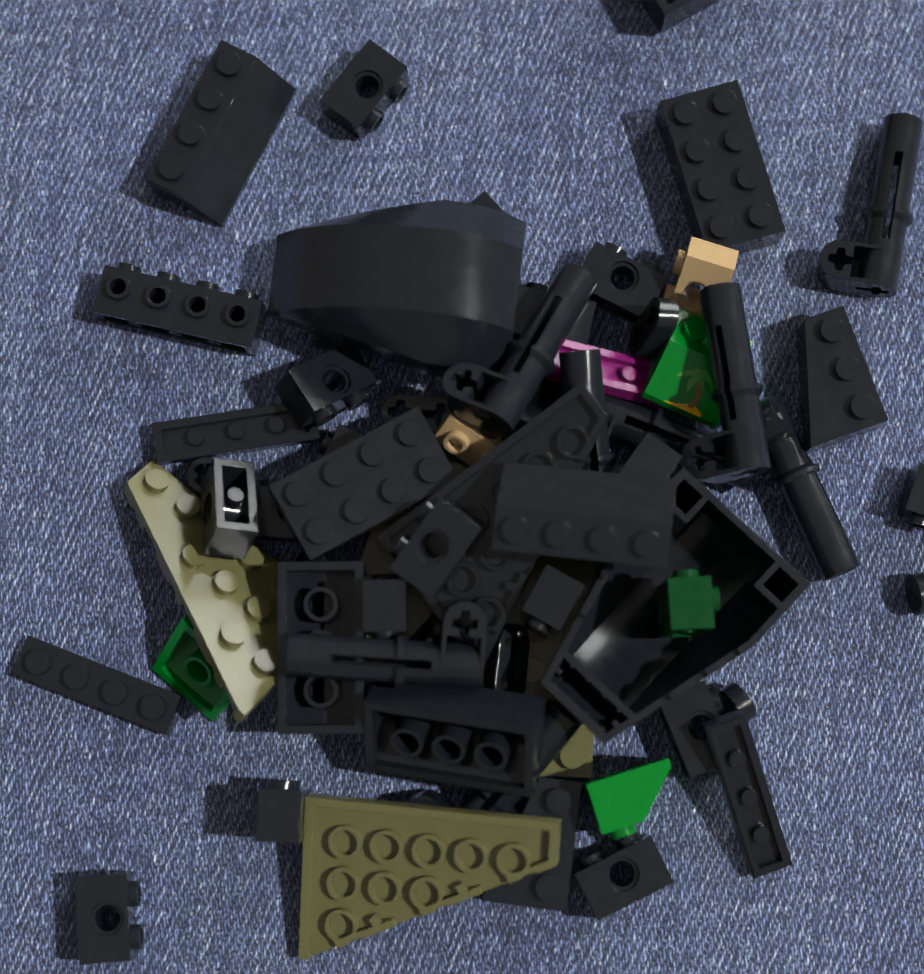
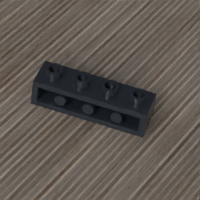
[92,263,267,356]

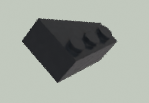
[796,306,888,454]
[481,777,582,912]

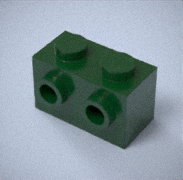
[657,569,720,639]

